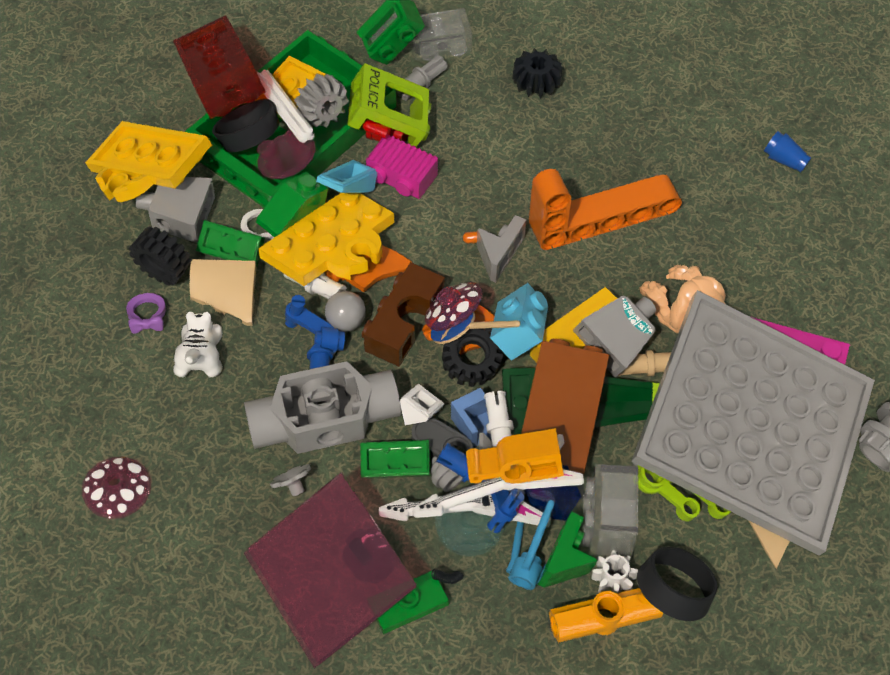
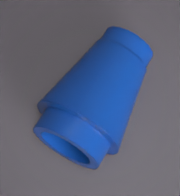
[764,131,811,173]

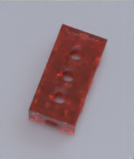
[173,15,266,119]

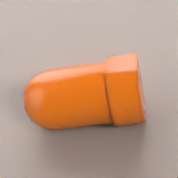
[463,232,477,244]

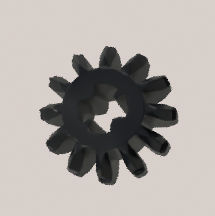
[512,48,563,99]

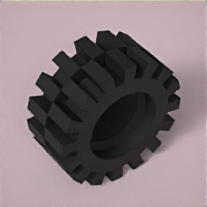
[129,226,192,286]
[442,328,503,387]

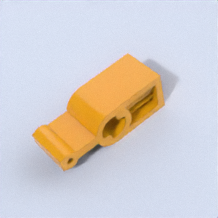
[466,428,564,484]

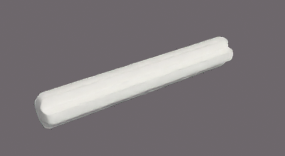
[255,70,314,143]

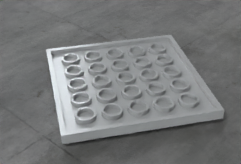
[631,290,875,555]

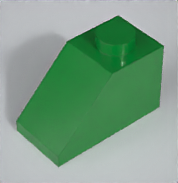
[256,171,328,237]

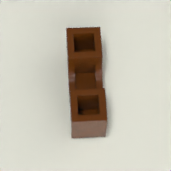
[362,262,445,367]

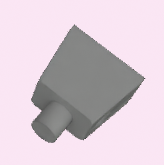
[136,177,215,243]

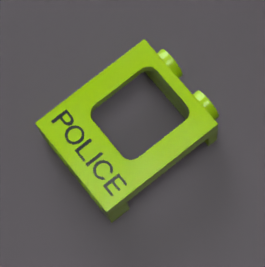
[348,63,431,147]

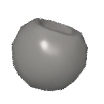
[325,291,366,332]

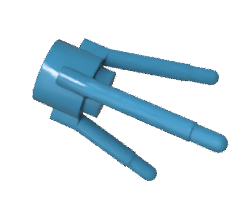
[506,500,555,590]

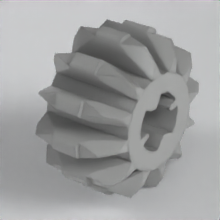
[294,73,349,128]

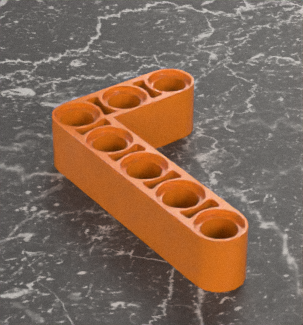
[529,169,682,250]

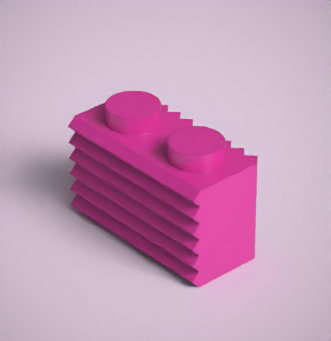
[366,135,438,199]

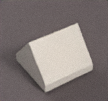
[400,384,444,425]

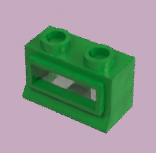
[356,0,425,65]

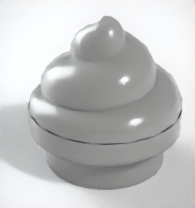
[431,456,463,492]

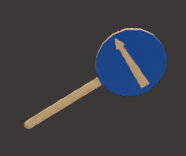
[431,307,521,344]

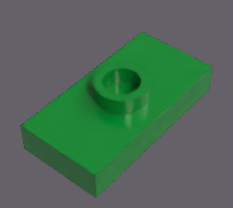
[196,220,265,267]
[360,440,431,478]
[368,571,449,634]

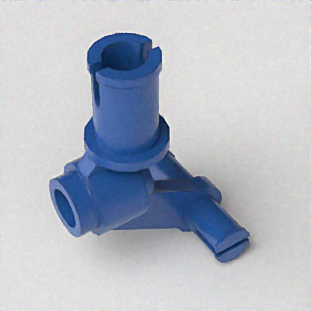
[285,295,345,369]
[436,443,524,533]

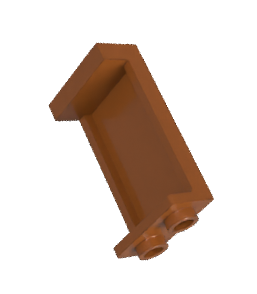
[521,339,609,478]

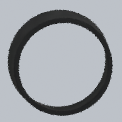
[212,99,280,152]
[637,547,718,621]

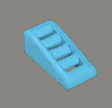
[317,160,377,193]

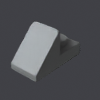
[477,215,526,283]

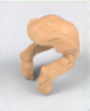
[640,265,726,333]

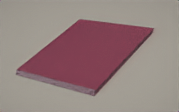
[244,472,417,669]

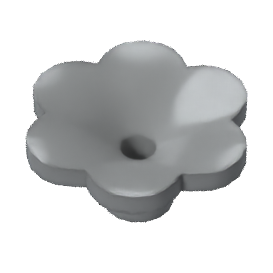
[270,464,311,496]

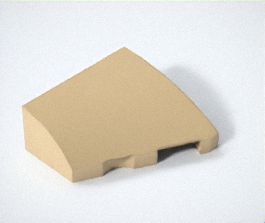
[190,259,257,326]

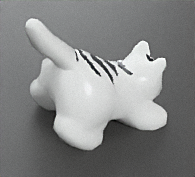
[173,312,223,377]

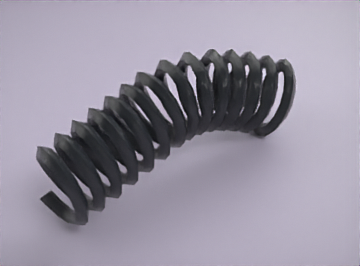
[431,568,463,584]

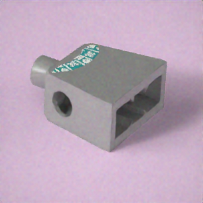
[573,296,656,377]

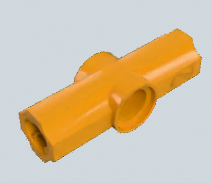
[549,588,663,643]

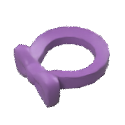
[126,293,166,334]

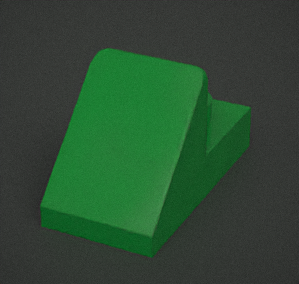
[538,512,597,588]

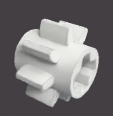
[591,550,638,593]

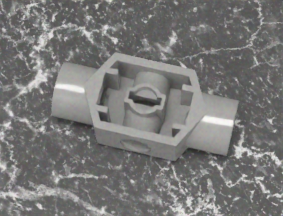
[244,361,401,454]

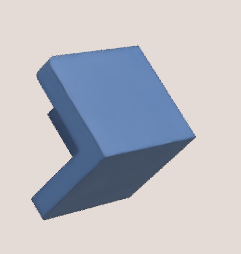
[451,388,491,448]

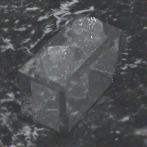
[410,8,472,61]

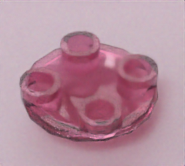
[257,129,316,179]

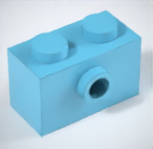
[490,283,548,361]

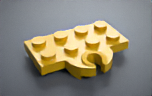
[85,121,212,202]
[258,193,395,286]

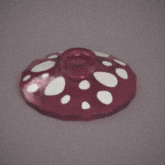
[425,282,483,331]
[82,457,151,519]

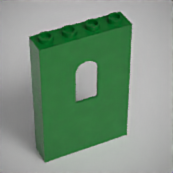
[185,30,396,208]

